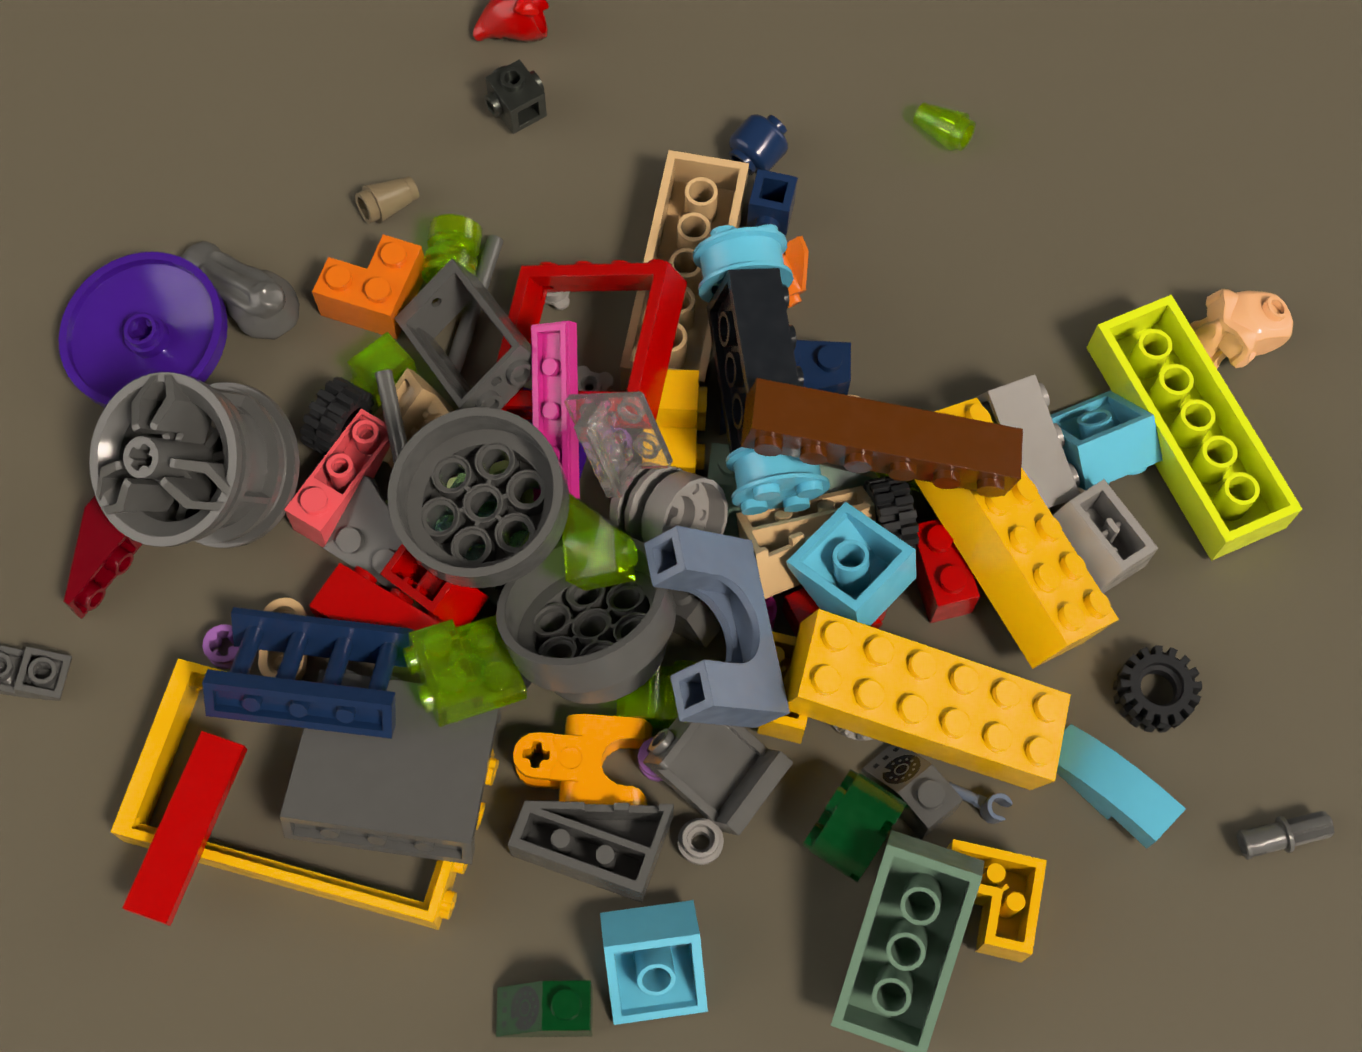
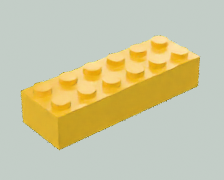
[914,397,1119,669]
[785,609,1071,790]

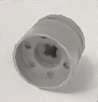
[610,459,728,543]

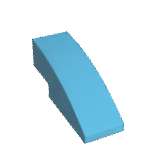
[1057,724,1186,849]

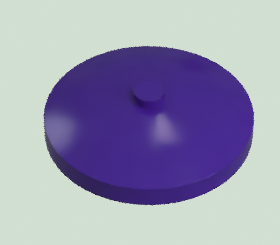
[59,252,228,408]

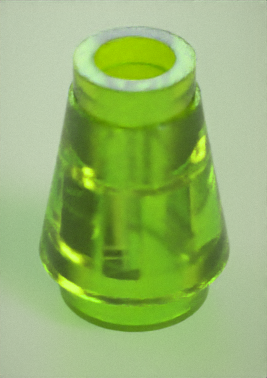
[913,102,976,151]

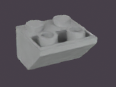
[1053,479,1158,594]

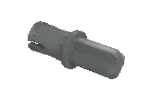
[1237,811,1335,860]

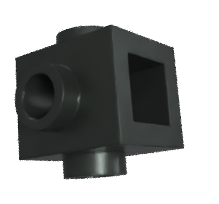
[484,59,547,134]

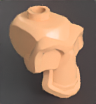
[1190,289,1293,368]

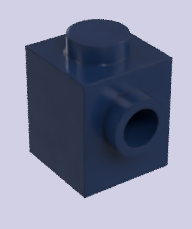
[747,169,798,237]

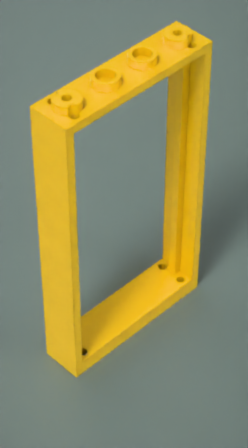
[111,658,499,930]

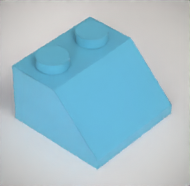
[1051,390,1163,491]
[786,502,916,626]
[600,900,708,1025]

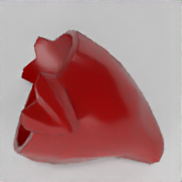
[473,0,549,42]

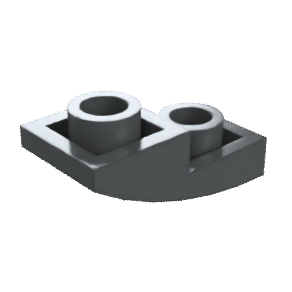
[0,645,72,701]

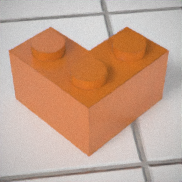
[312,234,428,339]

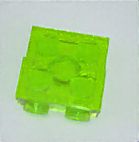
[403,615,527,727]

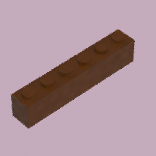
[741,378,1023,497]

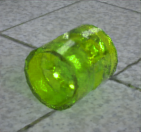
[421,214,483,283]

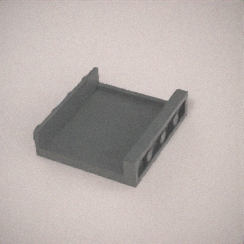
[280,669,501,865]

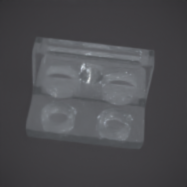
[564,391,673,498]

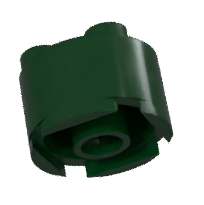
[802,769,907,882]

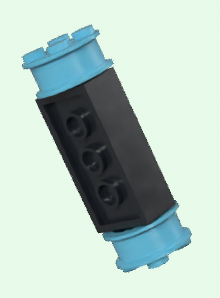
[693,224,830,515]

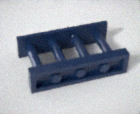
[202,607,414,739]

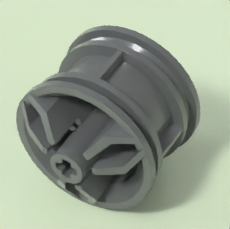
[89,372,300,548]

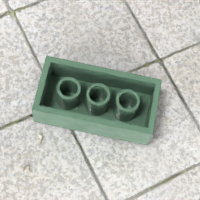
[831,830,984,1052]

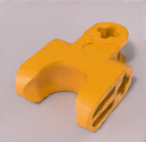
[513,714,653,805]

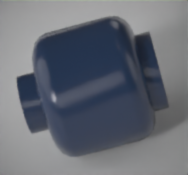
[729,114,788,175]

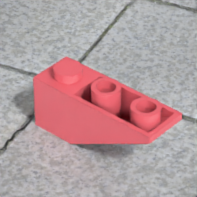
[284,409,390,548]

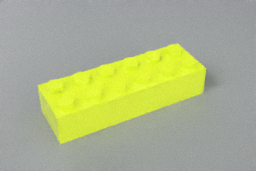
[1087,294,1302,561]

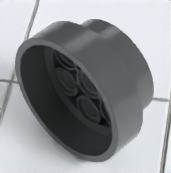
[387,407,570,588]
[496,532,676,704]

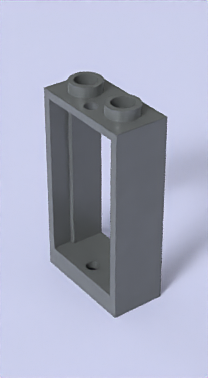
[394,258,532,409]

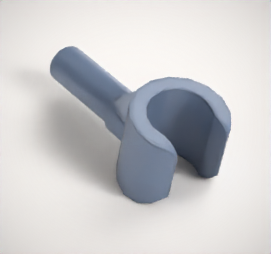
[949,782,1013,824]

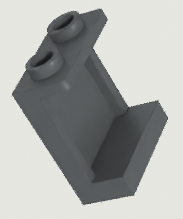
[643,711,793,836]

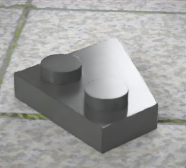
[323,476,402,591]

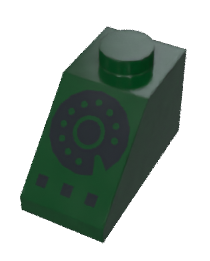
[496,980,593,1037]

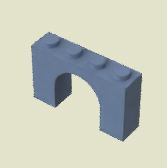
[644,526,790,728]

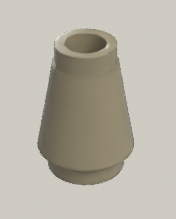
[355,176,419,224]

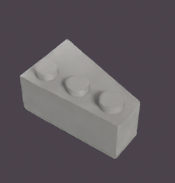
[975,374,1080,508]

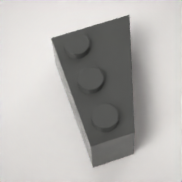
[508,801,674,903]

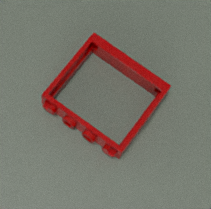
[496,259,687,426]

